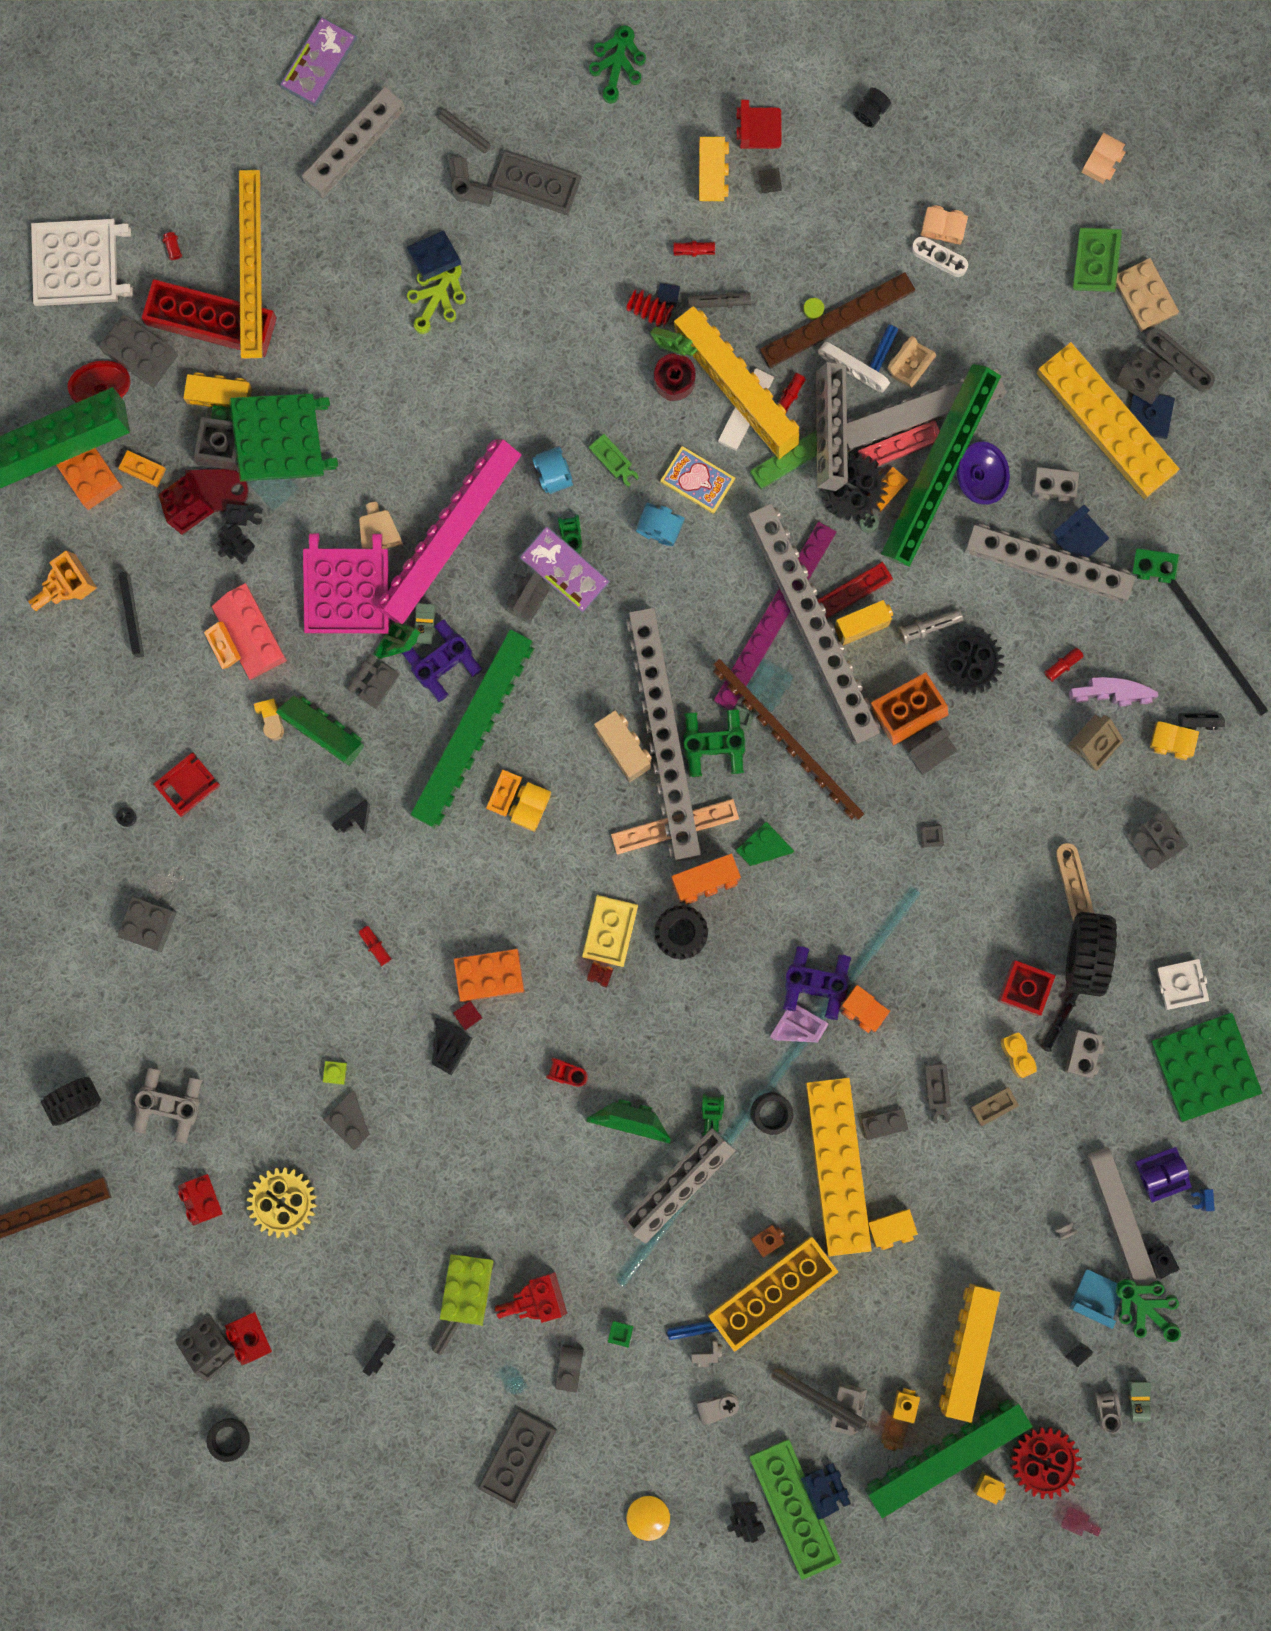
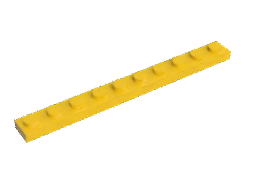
[239,170,263,358]

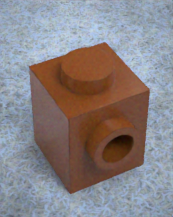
[750,1224,785,1257]

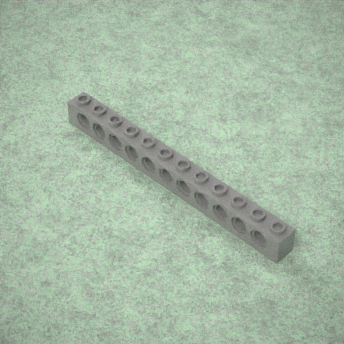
[747,504,881,746]
[626,608,701,862]

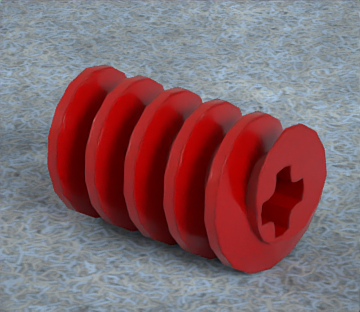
[626,289,674,327]

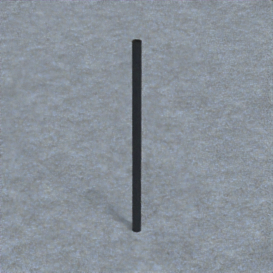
[1161,563,1268,716]

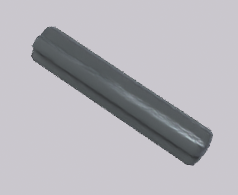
[438,109,491,153]

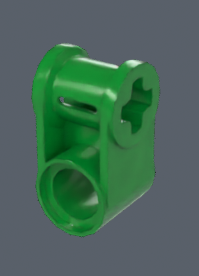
[558,514,583,554]

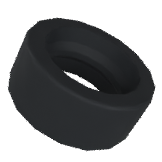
[751,1092,793,1135]
[206,1418,250,1462]

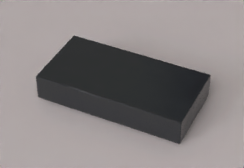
[1065,1343,1093,1367]

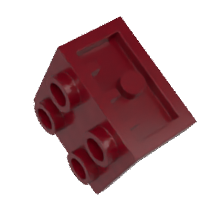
[158,472,215,535]

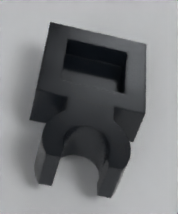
[225,501,263,526]

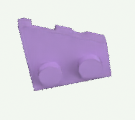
[770,1005,829,1043]

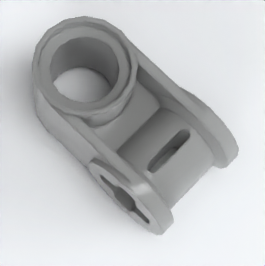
[1094,1389,1122,1434]
[696,1393,739,1425]

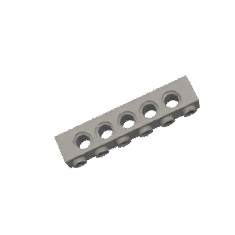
[302,87,405,199]
[816,362,848,491]
[622,1128,736,1244]

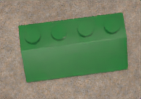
[276,695,364,767]

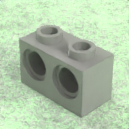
[1032,467,1079,504]
[1065,1030,1105,1079]
[830,1384,867,1436]

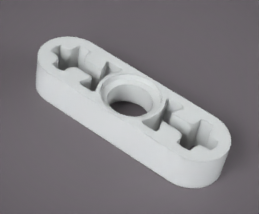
[912,237,968,277]

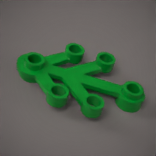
[589,25,646,104]
[1116,1279,1181,1342]

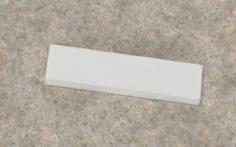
[718,368,774,451]

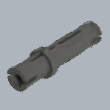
[688,291,751,309]

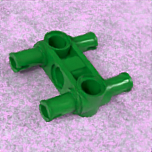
[683,710,746,777]

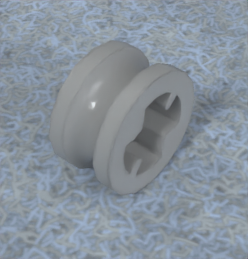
[1055,1222,1077,1240]

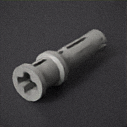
[898,609,963,645]

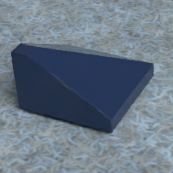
[657,283,680,307]

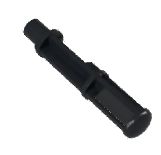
[1040,993,1079,1052]

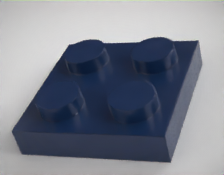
[407,230,461,281]

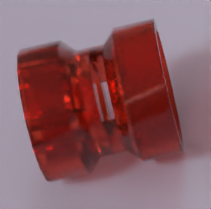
[586,961,614,988]

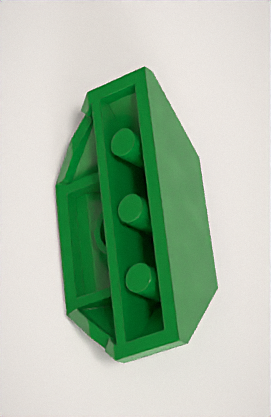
[586,1099,671,1144]

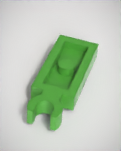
[650,327,697,356]
[588,434,639,488]

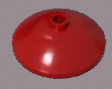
[67,361,131,403]

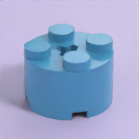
[532,446,574,494]
[636,503,685,546]

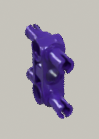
[401,619,483,702]
[783,946,851,1020]

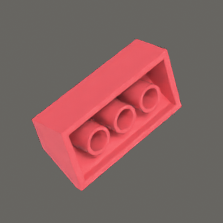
[212,583,287,680]

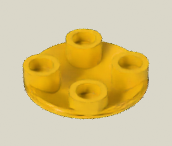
[627,1496,670,1541]

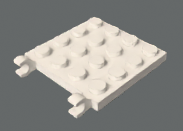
[31,219,133,306]

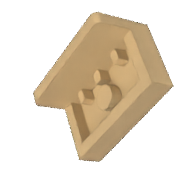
[888,336,936,388]

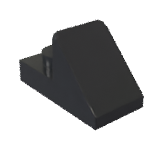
[331,799,370,834]

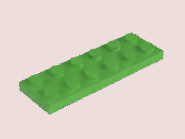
[749,1438,842,1580]

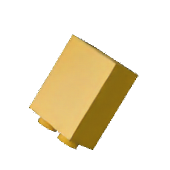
[834,600,893,646]

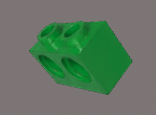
[1132,548,1180,583]

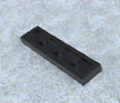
[118,572,144,658]

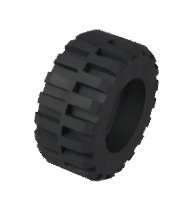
[1065,912,1117,997]

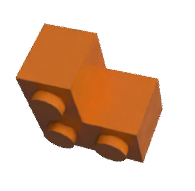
[840,985,890,1033]

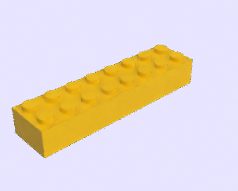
[674,306,800,459]
[1037,342,1180,500]
[805,1078,872,1256]

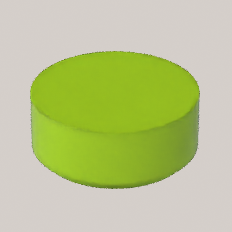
[803,298,824,320]

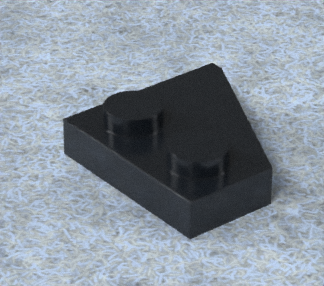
[432,1018,473,1075]

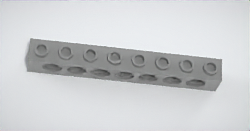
[965,524,1135,604]

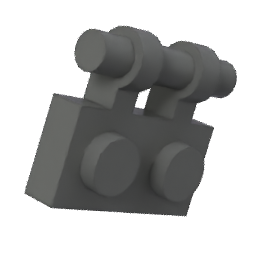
[347,655,400,709]

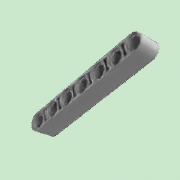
[1087,1147,1159,1296]

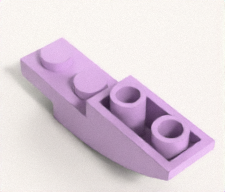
[1069,677,1158,707]

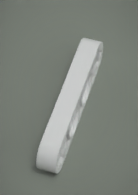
[818,342,890,393]

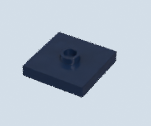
[1130,394,1175,439]

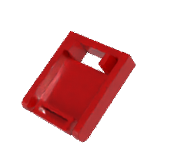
[154,752,220,817]

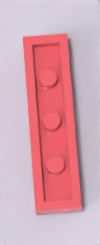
[857,420,940,466]

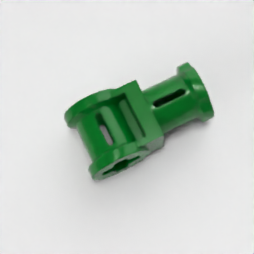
[701,1094,724,1136]

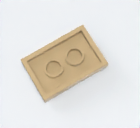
[1116,258,1179,332]

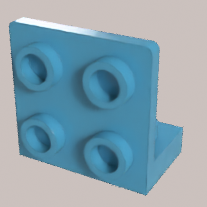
[1069,1269,1126,1329]

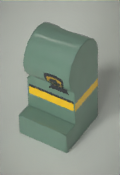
[415,603,436,645]
[1127,1380,1151,1422]

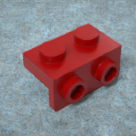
[178,1174,223,1226]

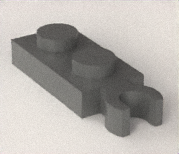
[924,1064,951,1124]

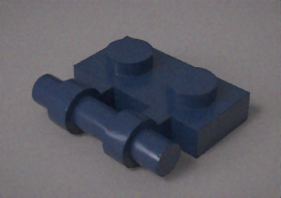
[801,1462,851,1519]

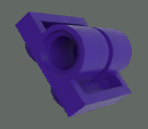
[1135,1147,1192,1203]

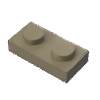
[970,1087,1019,1126]

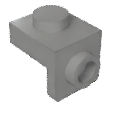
[691,1339,722,1367]

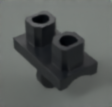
[217,524,255,564]
[727,1501,765,1543]

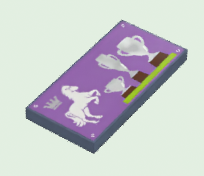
[280,17,357,107]
[519,526,610,613]

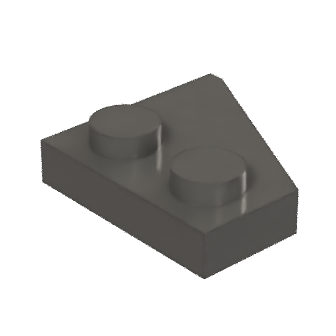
[323,1090,370,1150]

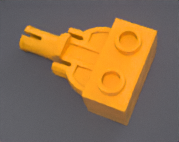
[28,551,97,611]

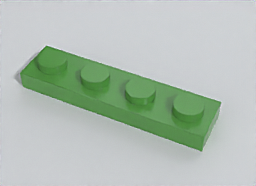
[750,430,817,490]

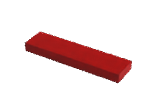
[810,562,893,619]

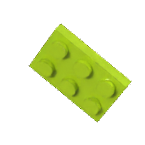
[440,1254,493,1326]

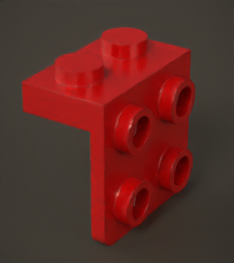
[736,100,782,149]

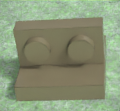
[1067,715,1124,772]

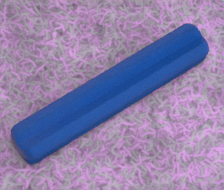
[869,325,898,372]
[667,1320,719,1340]

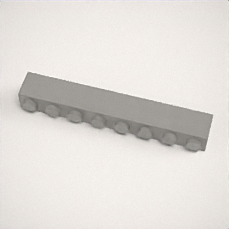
[847,369,1006,454]

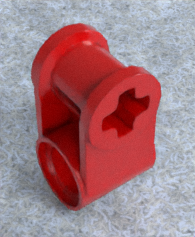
[546,1058,589,1087]

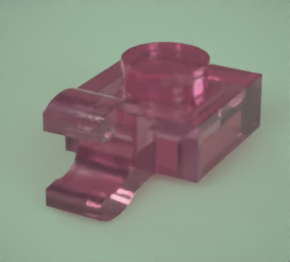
[1060,1506,1102,1537]

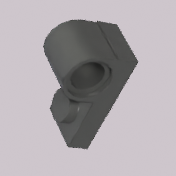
[555,1345,584,1393]

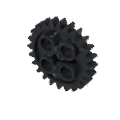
[820,453,889,522]
[935,627,1004,695]

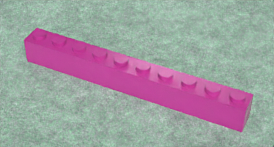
[377,439,521,624]

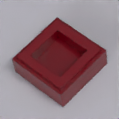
[453,1001,483,1031]

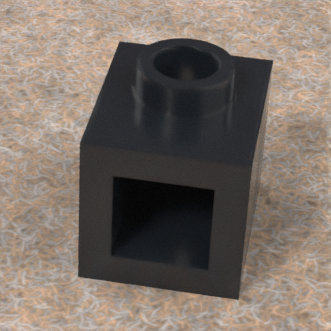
[1147,1243,1180,1279]

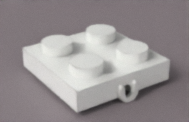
[1156,959,1209,1010]

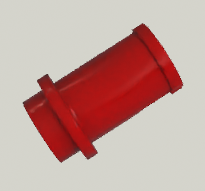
[162,232,182,260]

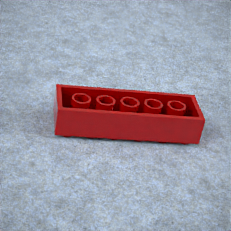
[142,279,277,357]

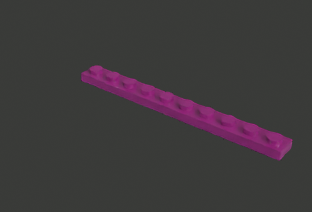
[714,521,836,710]

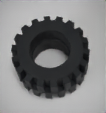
[655,905,708,960]
[41,1077,101,1126]

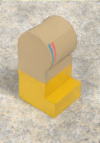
[254,698,284,741]

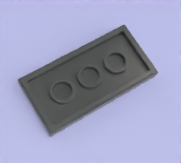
[491,150,582,216]
[478,1409,557,1509]

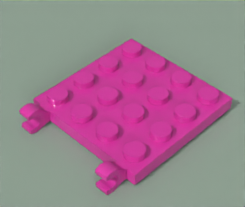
[303,533,389,634]

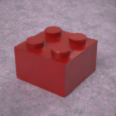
[997,960,1056,1017]

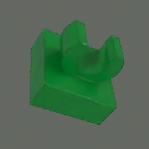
[608,1320,634,1348]

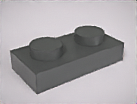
[861,1109,909,1140]

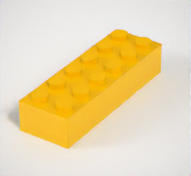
[707,1236,838,1352]
[939,1283,1001,1423]

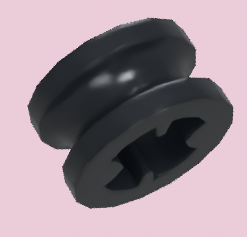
[116,807,137,827]

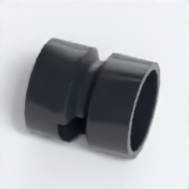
[853,87,891,128]

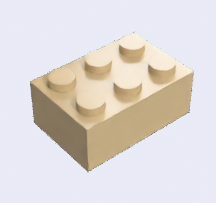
[594,710,652,783]

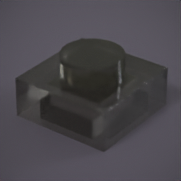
[758,168,782,194]

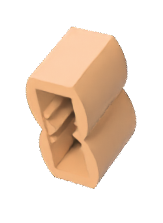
[1081,133,1126,184]
[921,205,968,245]

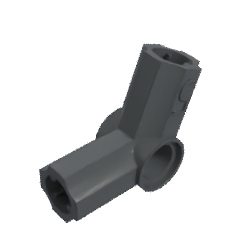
[449,157,494,207]

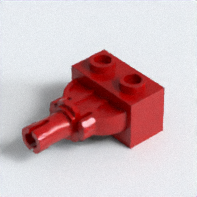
[495,1272,568,1323]

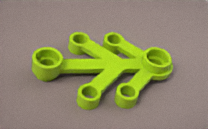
[407,265,466,334]

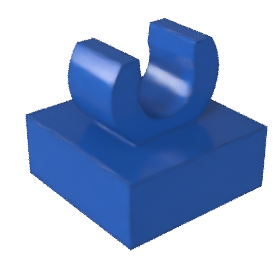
[1191,1189,1215,1211]

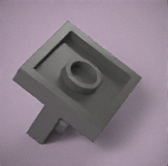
[900,722,958,775]

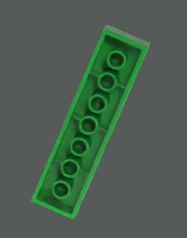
[0,387,130,489]
[865,1398,1033,1519]

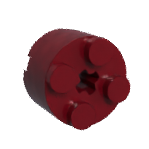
[654,353,696,401]

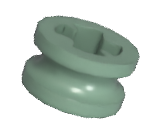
[859,513,879,533]

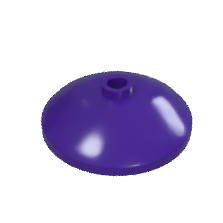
[957,442,1010,505]

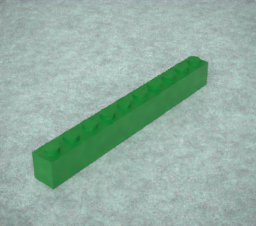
[881,364,1001,567]
[410,629,535,829]

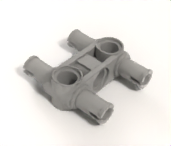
[132,1068,203,1143]

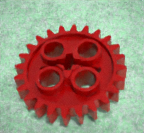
[1010,1426,1082,1499]

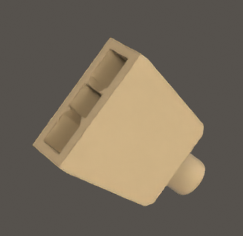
[359,502,403,549]

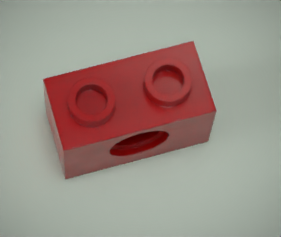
[225,1312,272,1365]

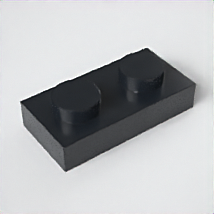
[1178,713,1225,730]
[362,1333,396,1376]

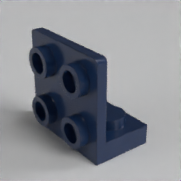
[1050,504,1109,558]

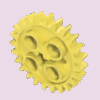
[247,1167,318,1238]

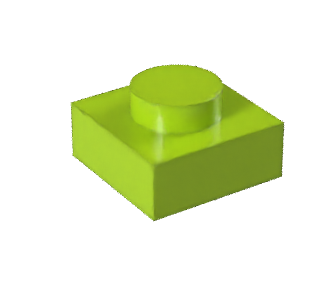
[323,1061,347,1085]

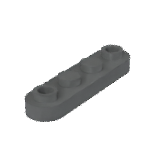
[1145,329,1215,392]

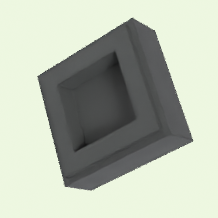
[920,825,944,848]

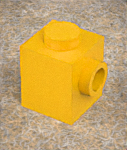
[891,1388,920,1423]
[973,1471,1006,1505]

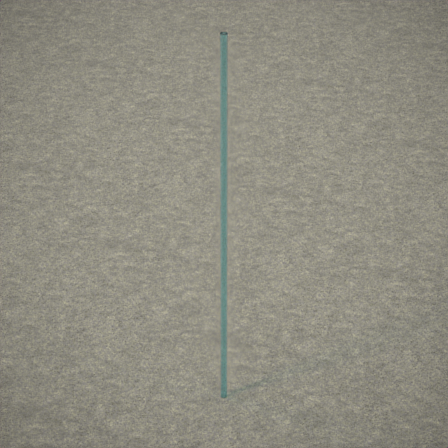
[618,889,921,1287]

